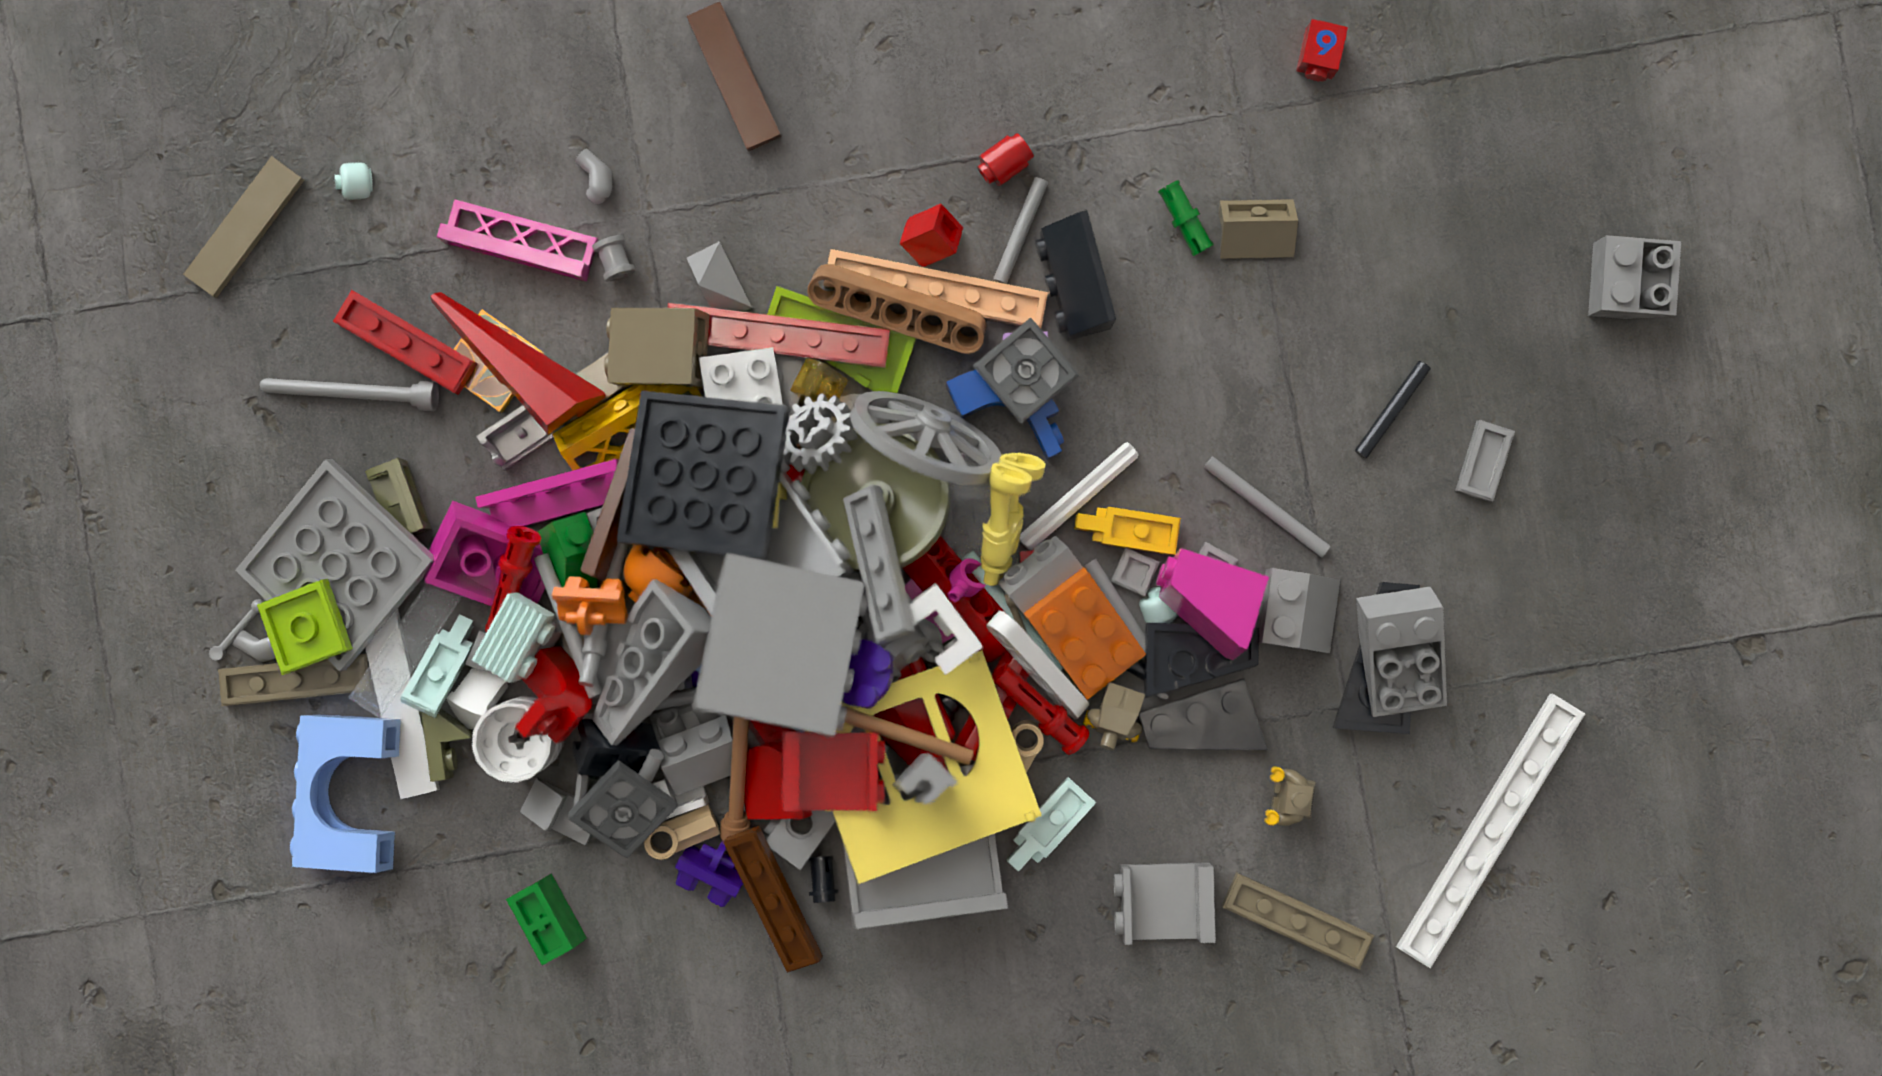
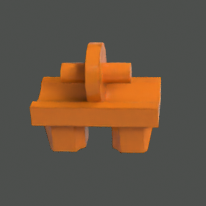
[551,577,628,636]

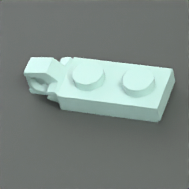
[400,614,474,718]
[1006,777,1096,872]

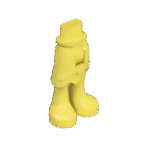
[980,453,1046,586]

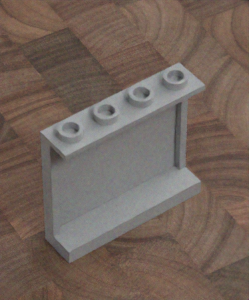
[668,458,854,616]
[692,553,868,738]
[842,765,1008,929]

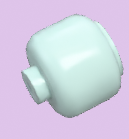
[334,163,373,200]
[1139,587,1178,624]

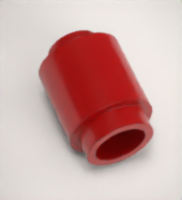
[977,133,1034,186]

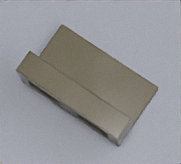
[1219,199,1298,259]

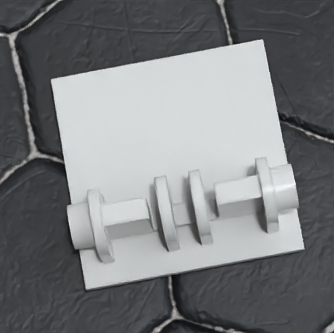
[699,348,783,405]

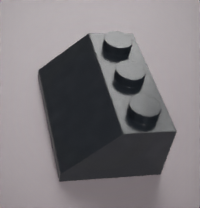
[1035,210,1116,341]

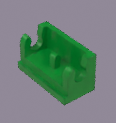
[506,873,587,965]

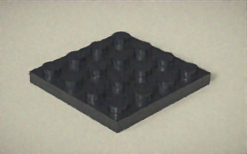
[617,391,791,561]

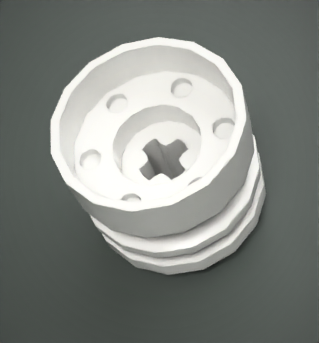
[472,696,564,782]

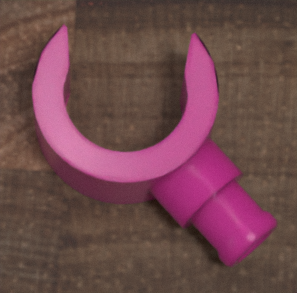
[948,558,986,602]

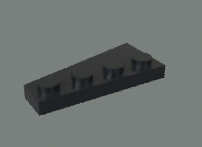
[1332,582,1420,734]

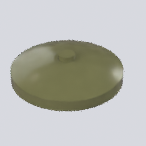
[801,423,951,573]

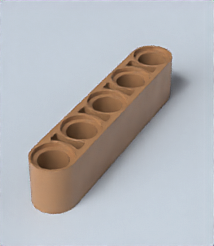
[807,264,987,354]

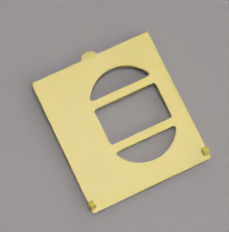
[804,651,1042,884]

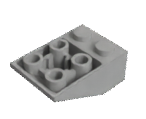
[1356,586,1447,717]

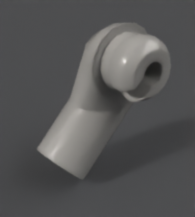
[575,148,612,204]

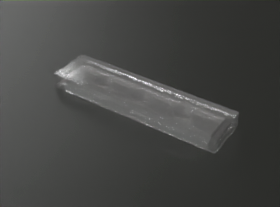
[348,583,463,719]

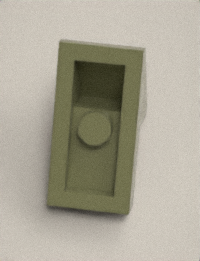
[421,708,473,782]

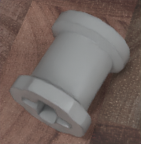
[592,235,636,282]

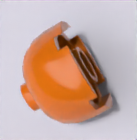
[623,545,695,603]

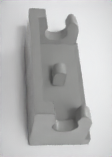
[476,405,564,470]
[892,754,958,804]

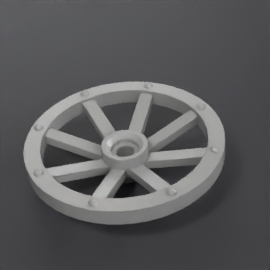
[850,391,1002,486]

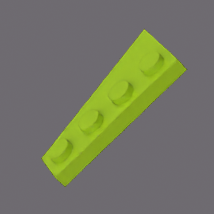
[767,286,917,393]

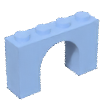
[290,714,401,873]

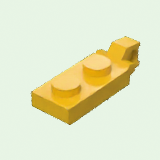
[1074,507,1181,556]

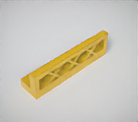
[552,385,703,470]

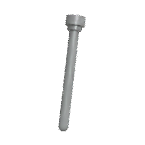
[260,378,439,411]

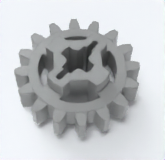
[783,394,858,474]

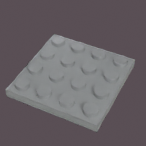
[235,459,434,671]

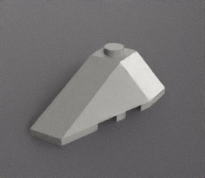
[592,579,711,745]

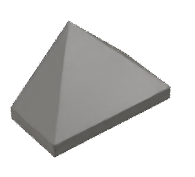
[687,241,752,312]

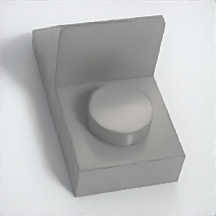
[520,778,592,845]

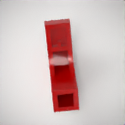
[515,646,593,744]

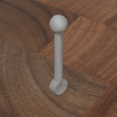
[209,599,265,661]

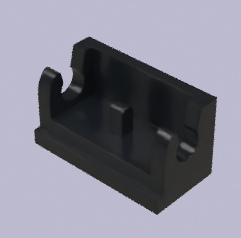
[573,718,661,777]

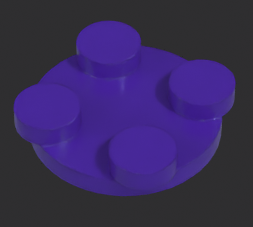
[842,639,894,709]

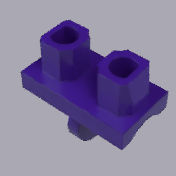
[675,840,743,907]

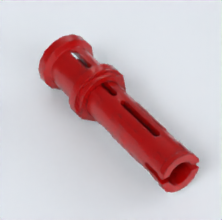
[485,526,541,632]
[992,663,1090,755]

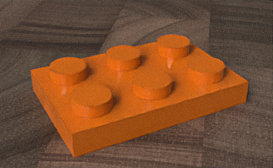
[1023,567,1147,700]

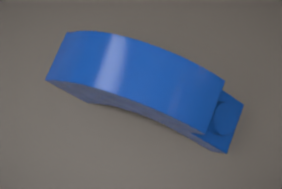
[946,370,1064,460]

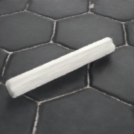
[1020,442,1139,550]

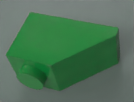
[538,512,598,589]

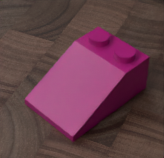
[424,501,545,606]

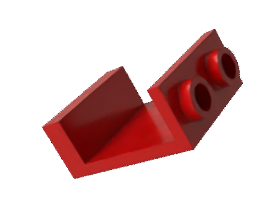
[781,732,885,811]

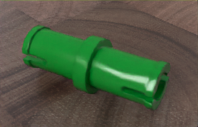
[1157,180,1214,256]

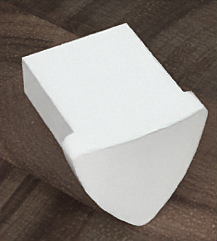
[446,668,508,729]

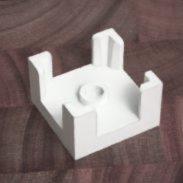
[909,583,983,675]

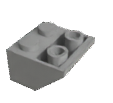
[1588,235,1681,319]
[650,703,733,796]

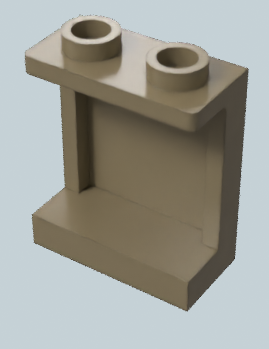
[604,308,709,388]

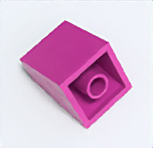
[1156,548,1269,660]

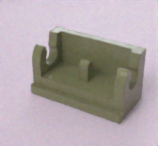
[365,458,432,536]

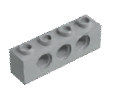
[764,726,890,870]

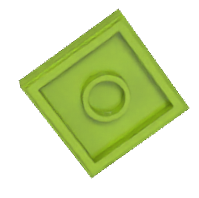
[257,579,353,675]

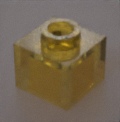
[790,358,849,402]

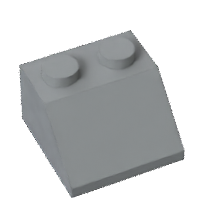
[1258,568,1340,653]

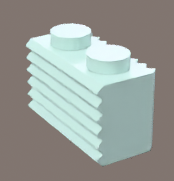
[472,592,556,683]

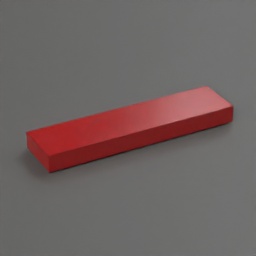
[333,290,478,395]

